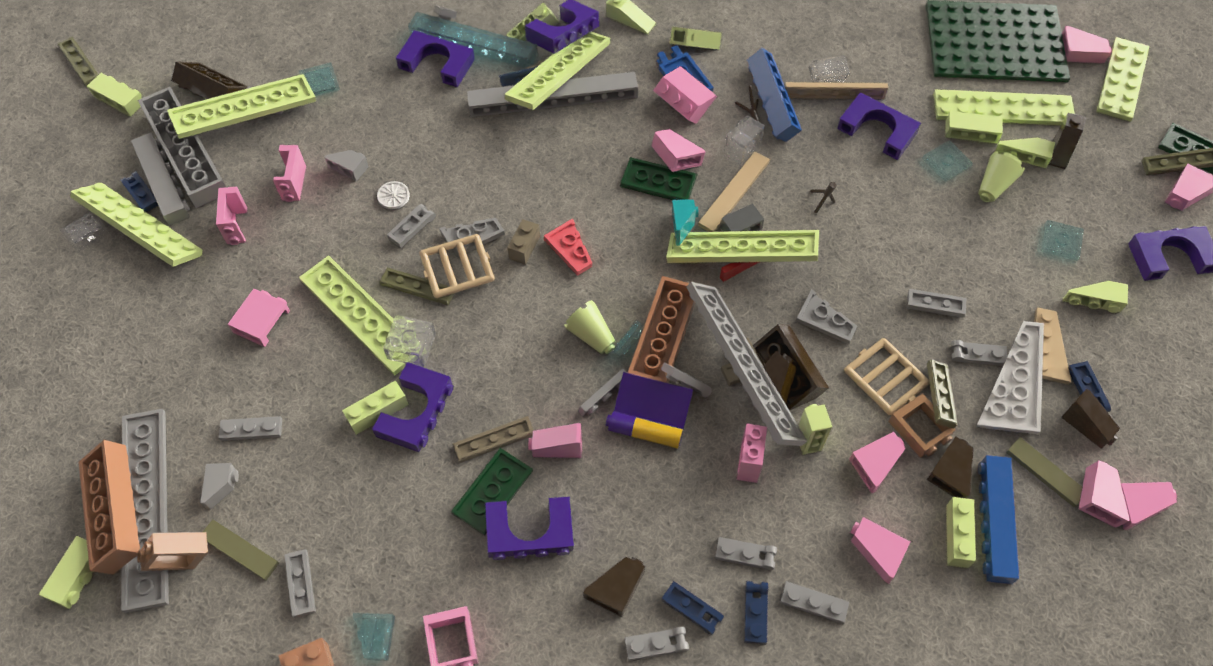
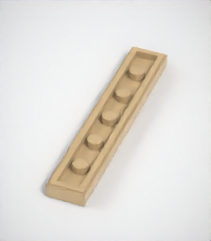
[785,82,888,99]
[698,152,770,232]

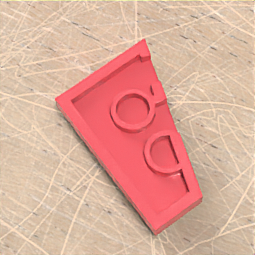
[544,219,592,276]

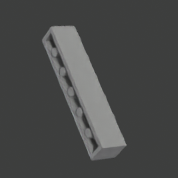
[131,133,190,226]

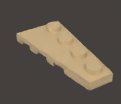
[1034,307,1071,385]

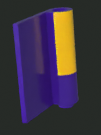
[605,372,693,449]

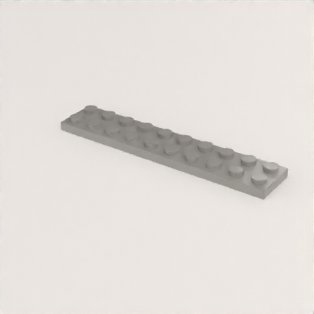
[687,282,807,446]
[121,409,169,613]

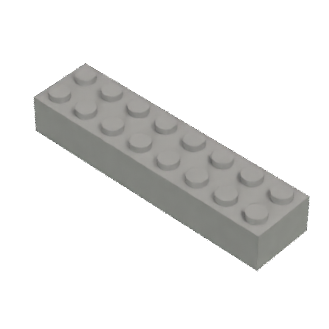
[138,87,226,208]

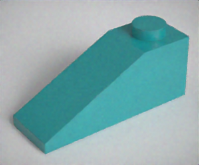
[672,199,699,246]

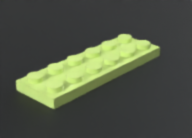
[1096,37,1149,122]

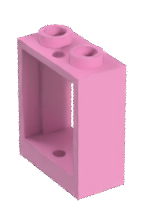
[737,424,767,483]
[423,606,478,666]

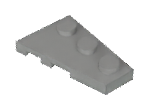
[439,218,505,258]
[796,289,857,345]

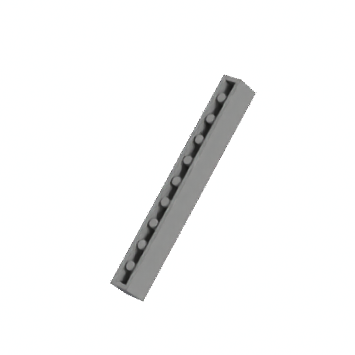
[467,72,638,117]

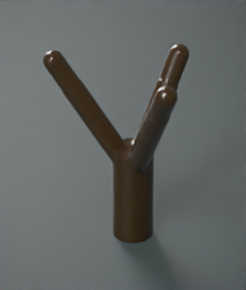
[735,85,760,125]
[810,182,837,213]

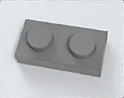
[434,5,457,21]

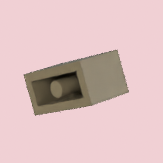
[507,219,540,265]

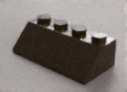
[171,61,248,100]
[752,324,829,410]

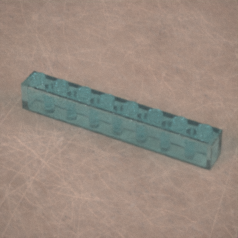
[408,12,538,68]

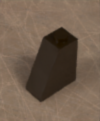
[1048,112,1086,169]
[763,352,797,404]
[1061,389,1120,449]
[927,436,974,499]
[583,557,645,617]

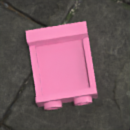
[273,145,306,202]
[216,187,247,245]
[228,289,290,347]

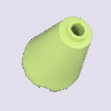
[978,151,1025,202]
[564,300,616,354]

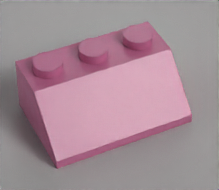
[653,66,717,124]

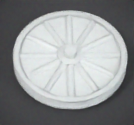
[377,181,410,209]

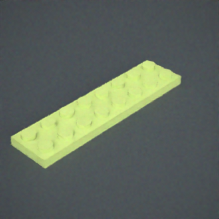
[505,32,610,110]
[167,74,316,139]
[934,89,1075,125]
[70,183,203,267]
[666,230,819,263]
[299,255,424,376]

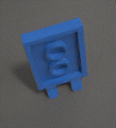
[656,45,714,91]

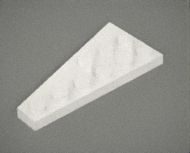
[976,321,1044,435]

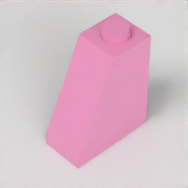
[1062,26,1112,63]
[651,129,705,172]
[1165,164,1213,211]
[528,423,582,458]
[849,432,905,493]
[1079,460,1130,527]
[1121,482,1177,530]
[850,517,910,584]

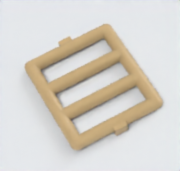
[419,234,495,298]
[844,338,930,415]

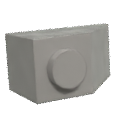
[324,150,369,181]
[200,463,239,510]

